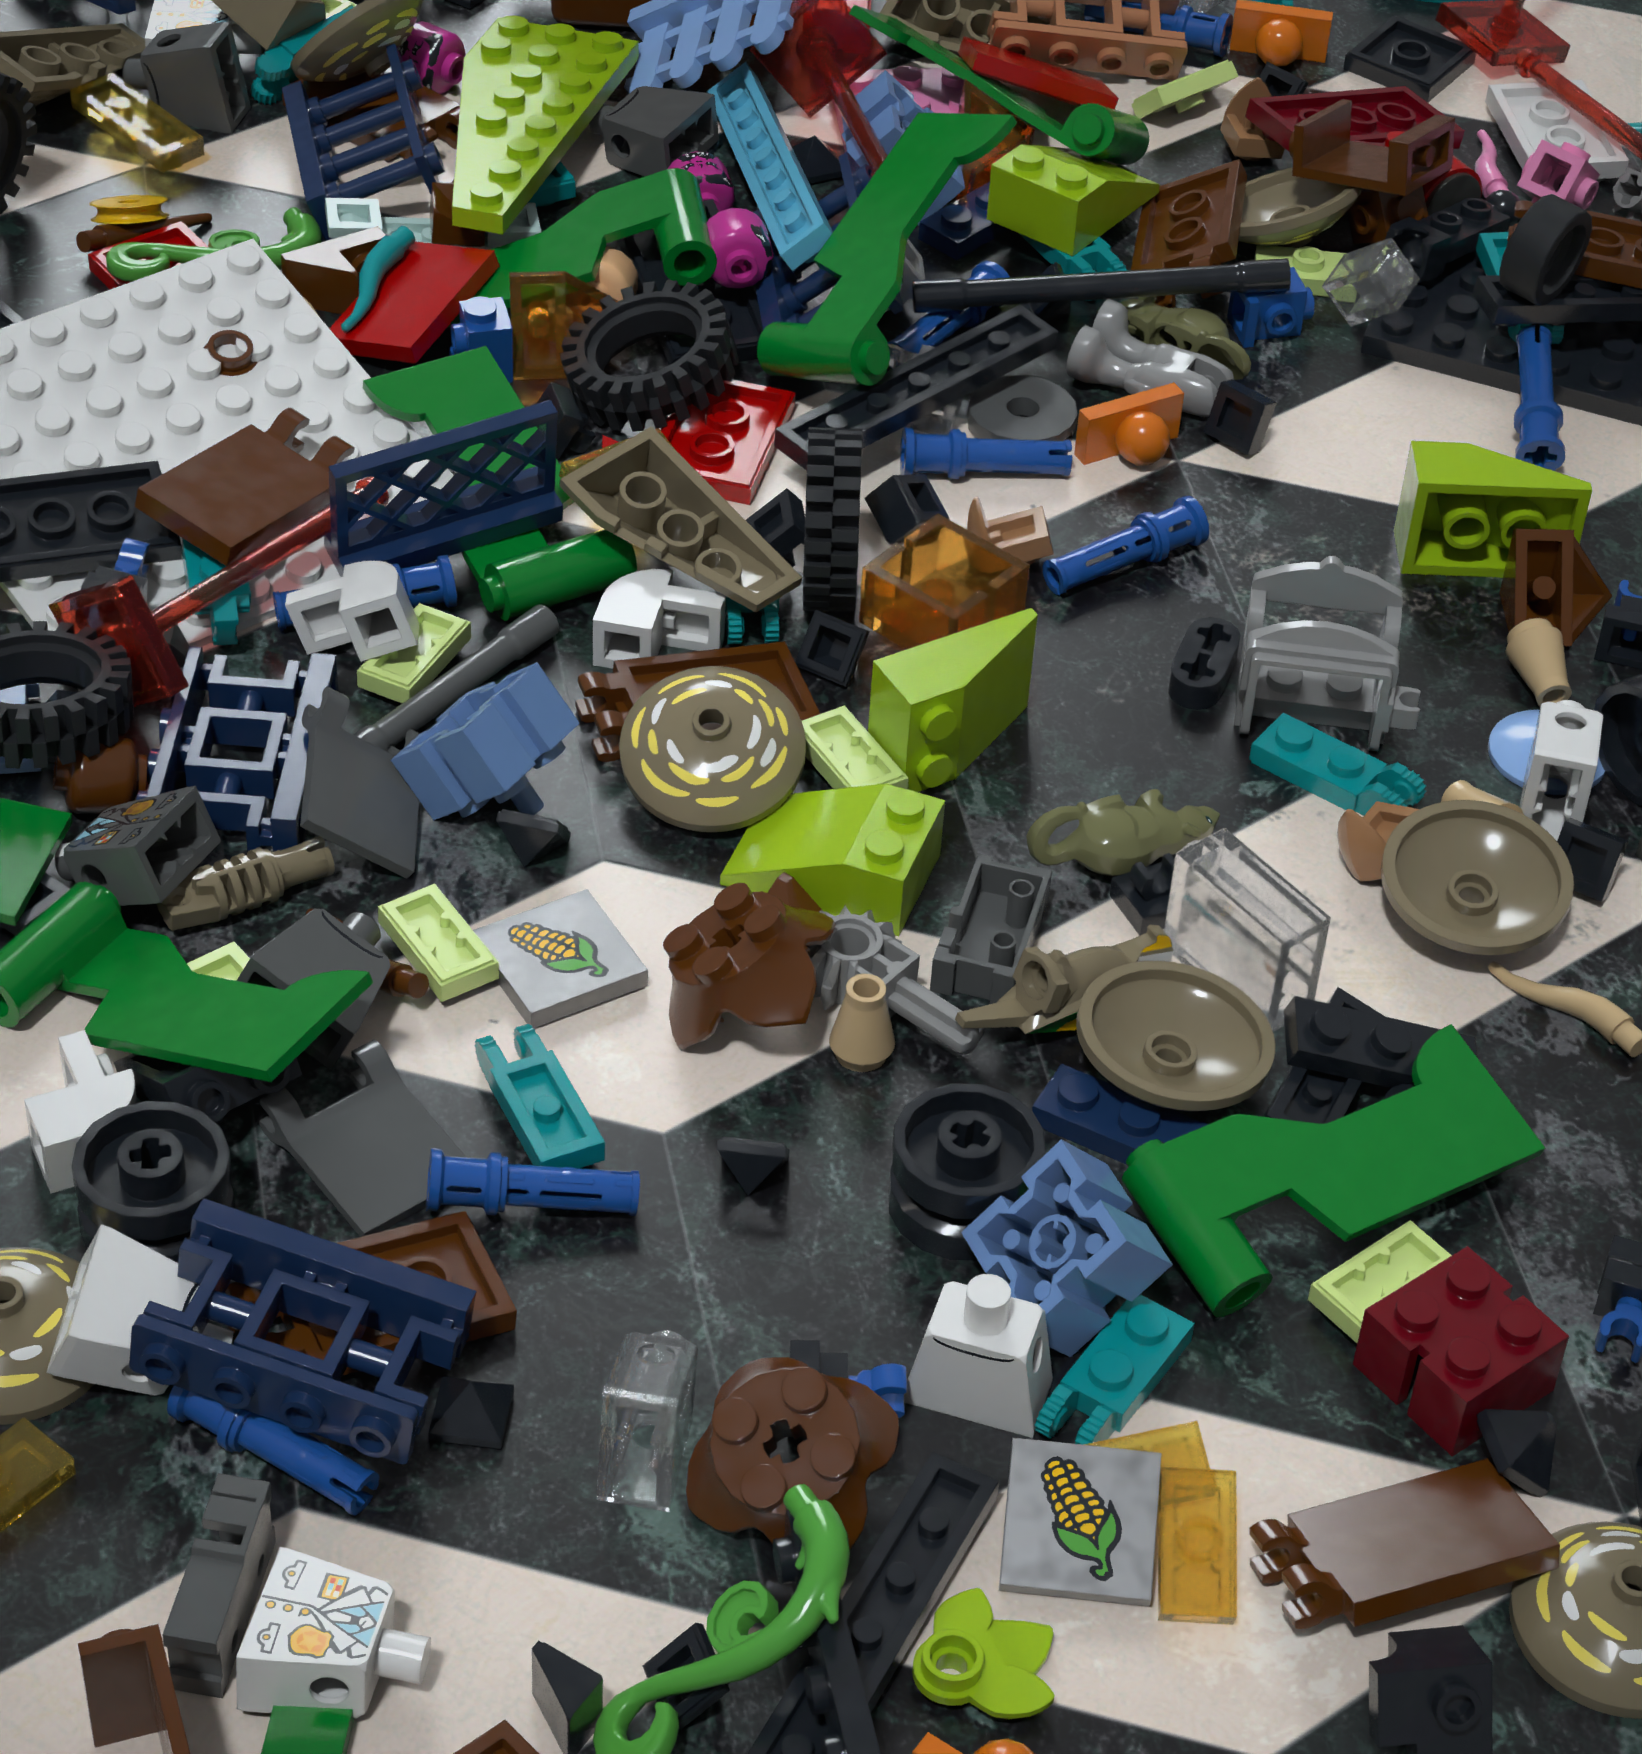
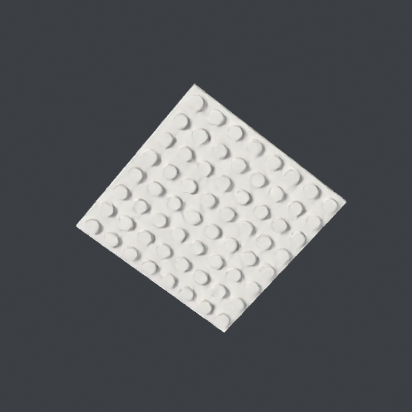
[0,239,454,691]

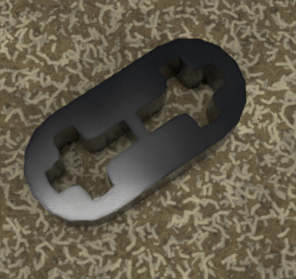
[1168,617,1240,710]

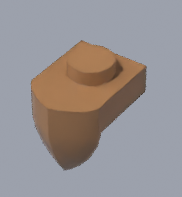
[1220,77,1285,162]
[967,496,1054,570]
[1337,801,1419,881]

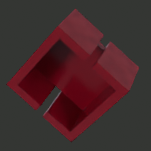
[1353,1246,1569,1457]

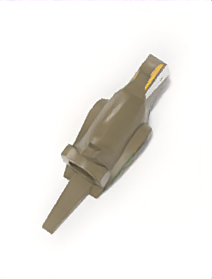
[955,925,1174,1034]

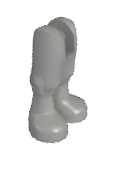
[1066,298,1234,417]

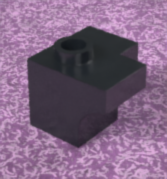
[1369,1625,1493,1754]

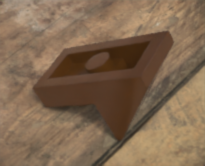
[281,226,387,315]

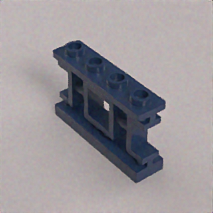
[136,646,338,852]
[129,1198,476,1464]

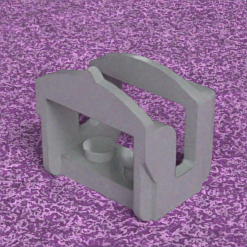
[1234,556,1421,752]

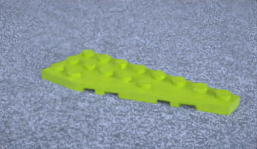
[452,16,639,235]

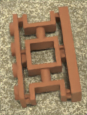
[987,0,1188,80]

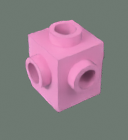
[1517,139,1600,210]

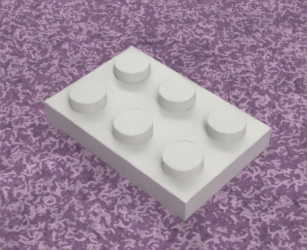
[1485,80,1629,182]

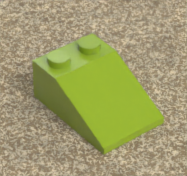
[987,144,1160,256]
[1394,441,1592,578]
[868,608,1038,792]
[720,783,945,936]

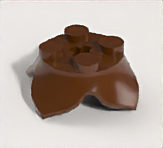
[663,883,836,1051]
[686,1357,899,1551]

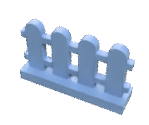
[624,0,794,94]

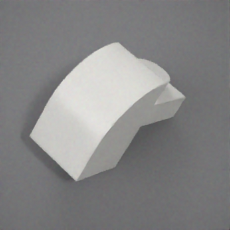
[285,561,419,662]
[593,569,726,669]
[24,1030,137,1193]

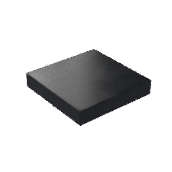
[1343,15,1477,102]

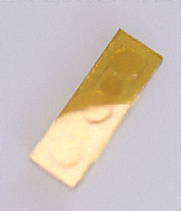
[70,73,205,173]

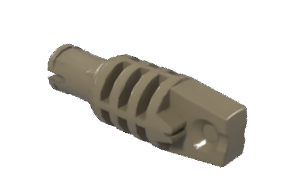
[156,836,335,930]

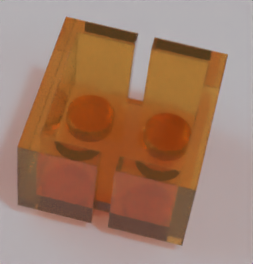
[859,514,1030,650]

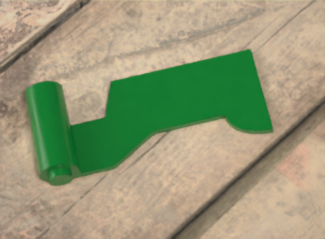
[1121,1024,1546,1317]

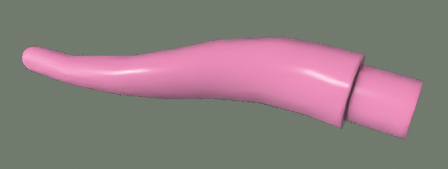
[1475,129,1509,198]

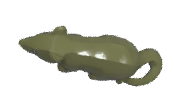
[1096,296,1251,380]
[1026,789,1220,876]

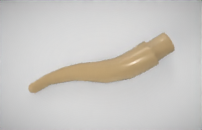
[1488,961,1642,1057]

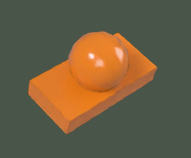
[1229,0,1333,67]
[1074,382,1184,466]

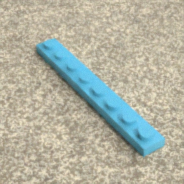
[706,62,833,271]

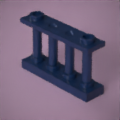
[282,43,445,241]
[753,151,904,330]

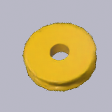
[89,195,170,224]

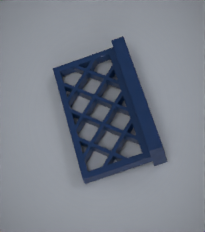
[324,400,563,577]

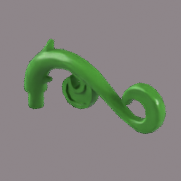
[106,207,323,282]
[593,1484,850,1754]

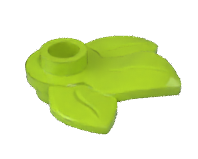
[912,1588,1055,1719]

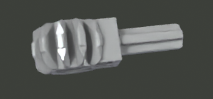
[808,906,984,1054]

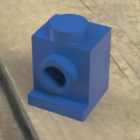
[1227,267,1315,348]
[450,296,513,383]

